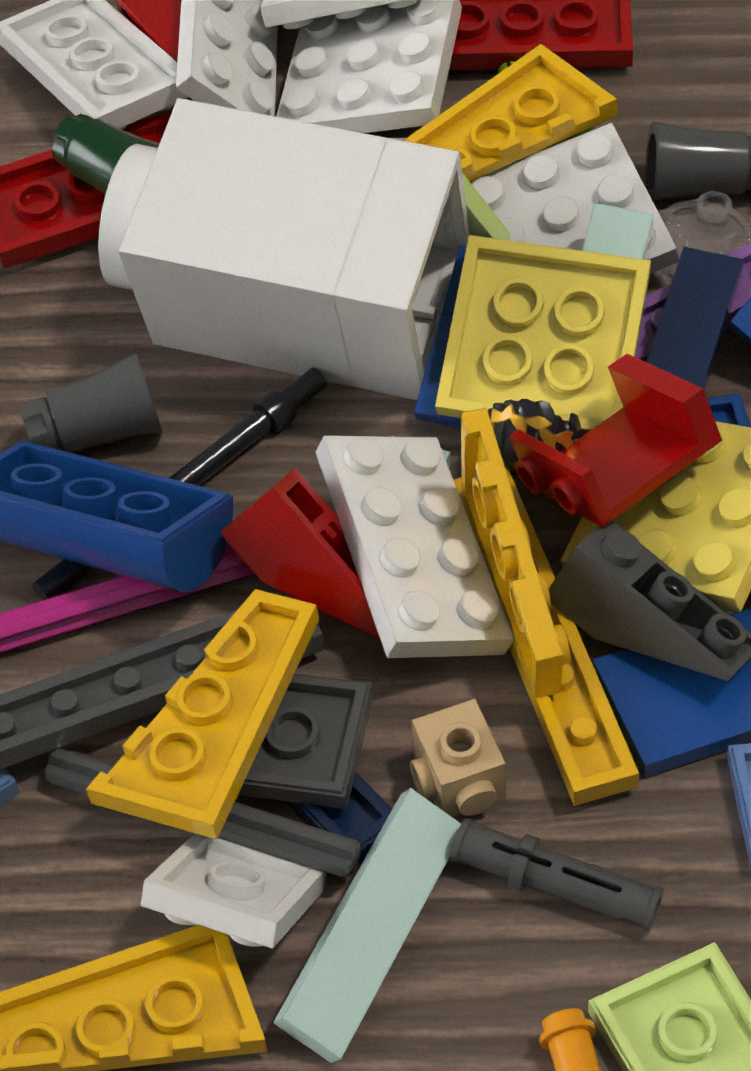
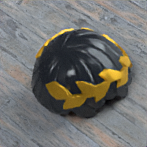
[488,399,583,475]

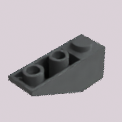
[549,520,751,681]

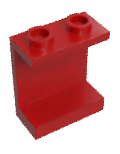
[509,353,722,527]

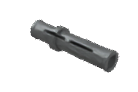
[451,818,664,932]

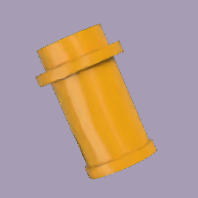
[538,1008,601,1071]

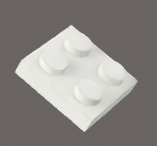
[140,833,327,949]

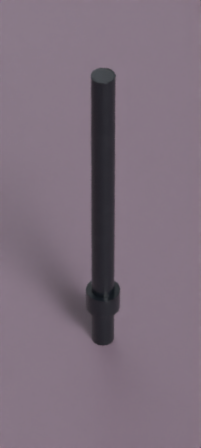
[32,367,327,600]

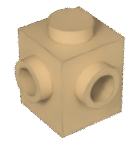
[410,699,506,817]

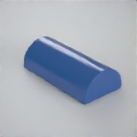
[0,441,233,592]

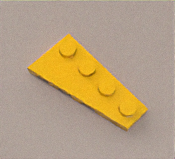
[403,44,619,182]
[461,407,571,698]
[86,589,319,840]
[0,925,268,1071]

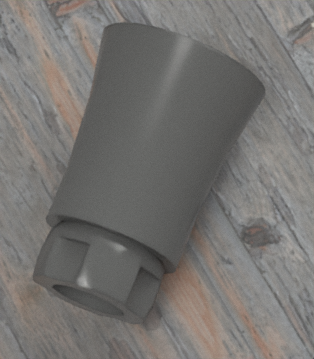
[645,121,751,202]
[19,352,163,454]

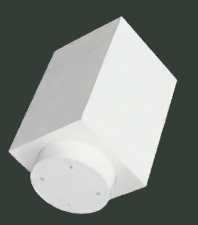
[98,98,470,400]

